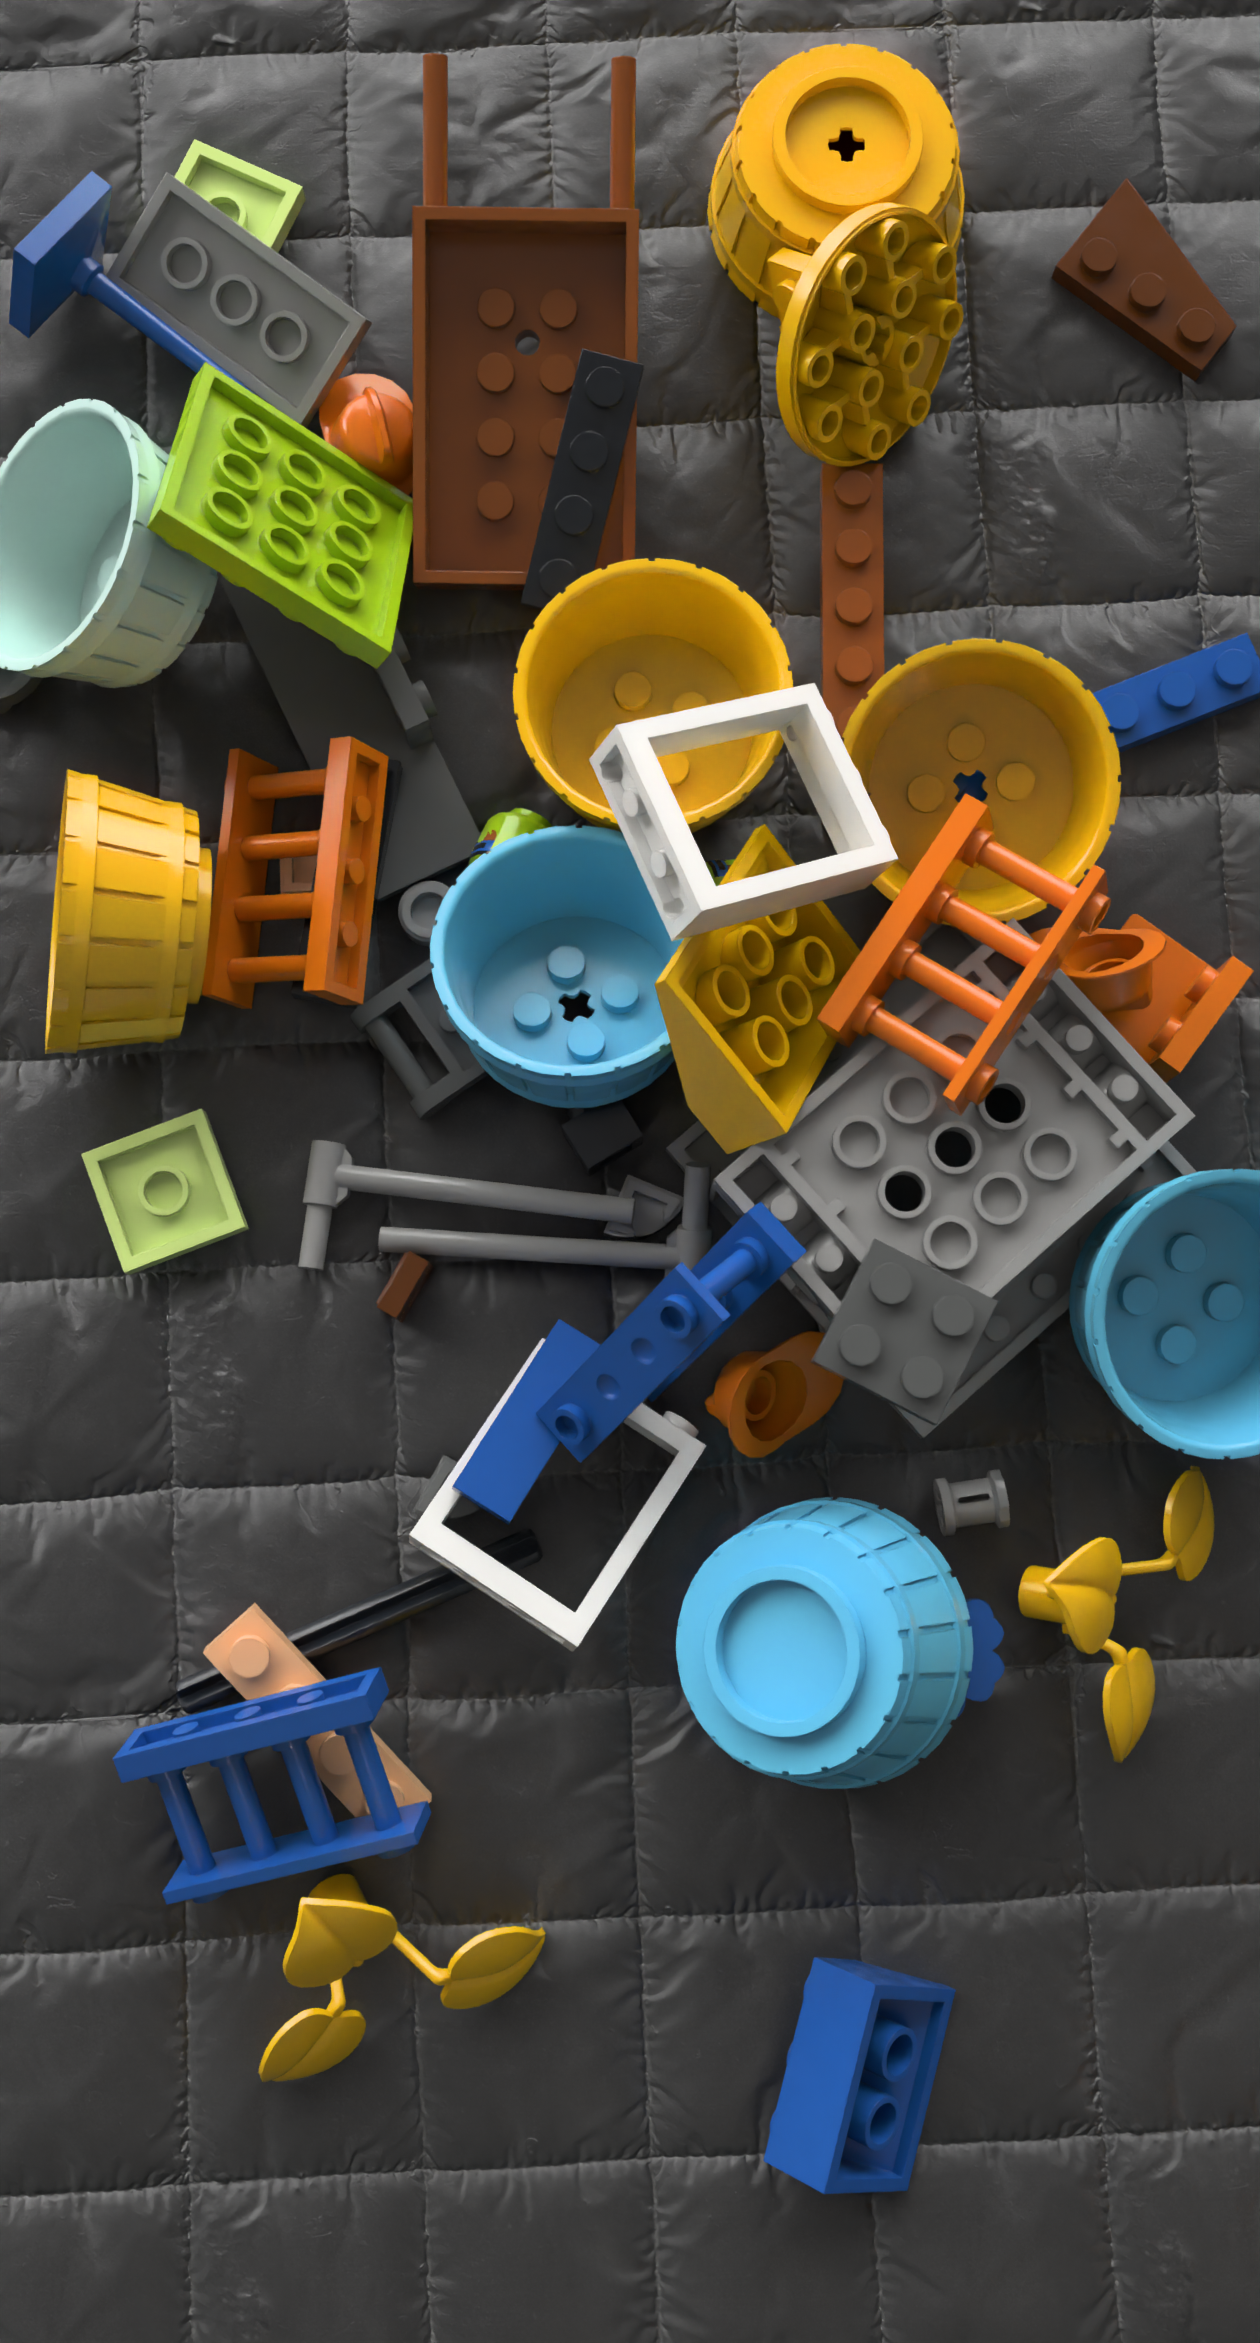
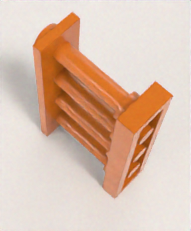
[202,736,389,1009]
[817,793,1111,1116]

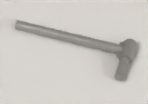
[298,1140,636,1271]
[378,1162,712,1277]

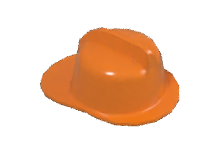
[319,373,413,496]
[1029,927,1167,1012]
[704,1331,844,1458]

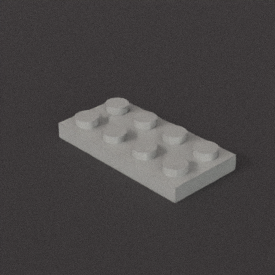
[106,172,372,428]

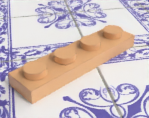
[203,1603,432,1818]

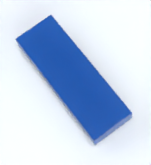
[452,1319,601,1525]

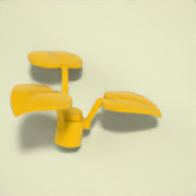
[1018,1466,1214,1763]
[258,1874,546,2082]

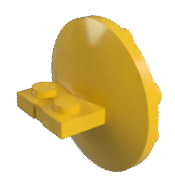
[767,202,963,466]

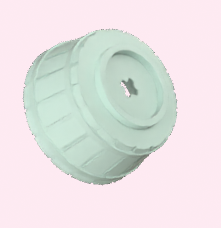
[0,399,218,688]

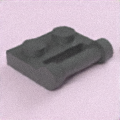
[350,959,489,1120]

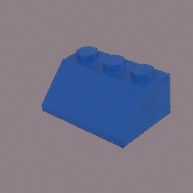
[763,1957,956,2194]

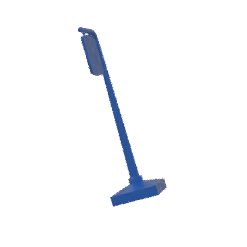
[9,171,259,397]

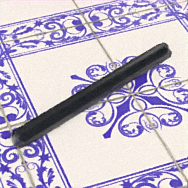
[175,1529,543,1714]

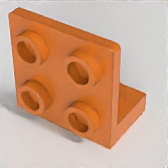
[1100,914,1254,1083]

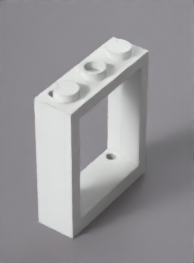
[589,683,899,941]
[409,1338,706,1652]

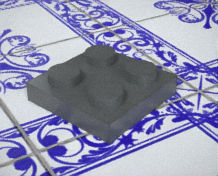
[811,1238,998,1425]

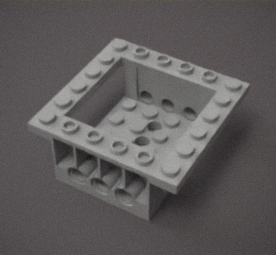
[666,918,1196,1439]

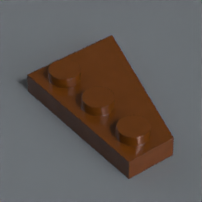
[1051,178,1237,382]

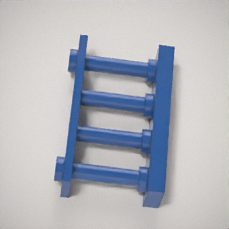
[536,1201,807,1463]
[113,1667,432,1905]

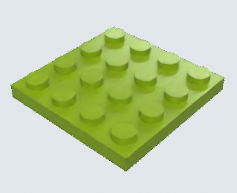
[147,362,413,669]

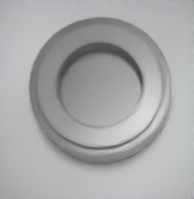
[398,881,450,947]

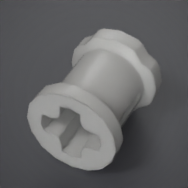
[933,1469,1010,1536]

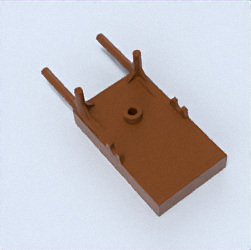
[412,53,639,591]

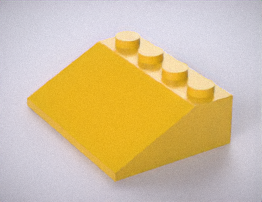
[654,824,861,1154]

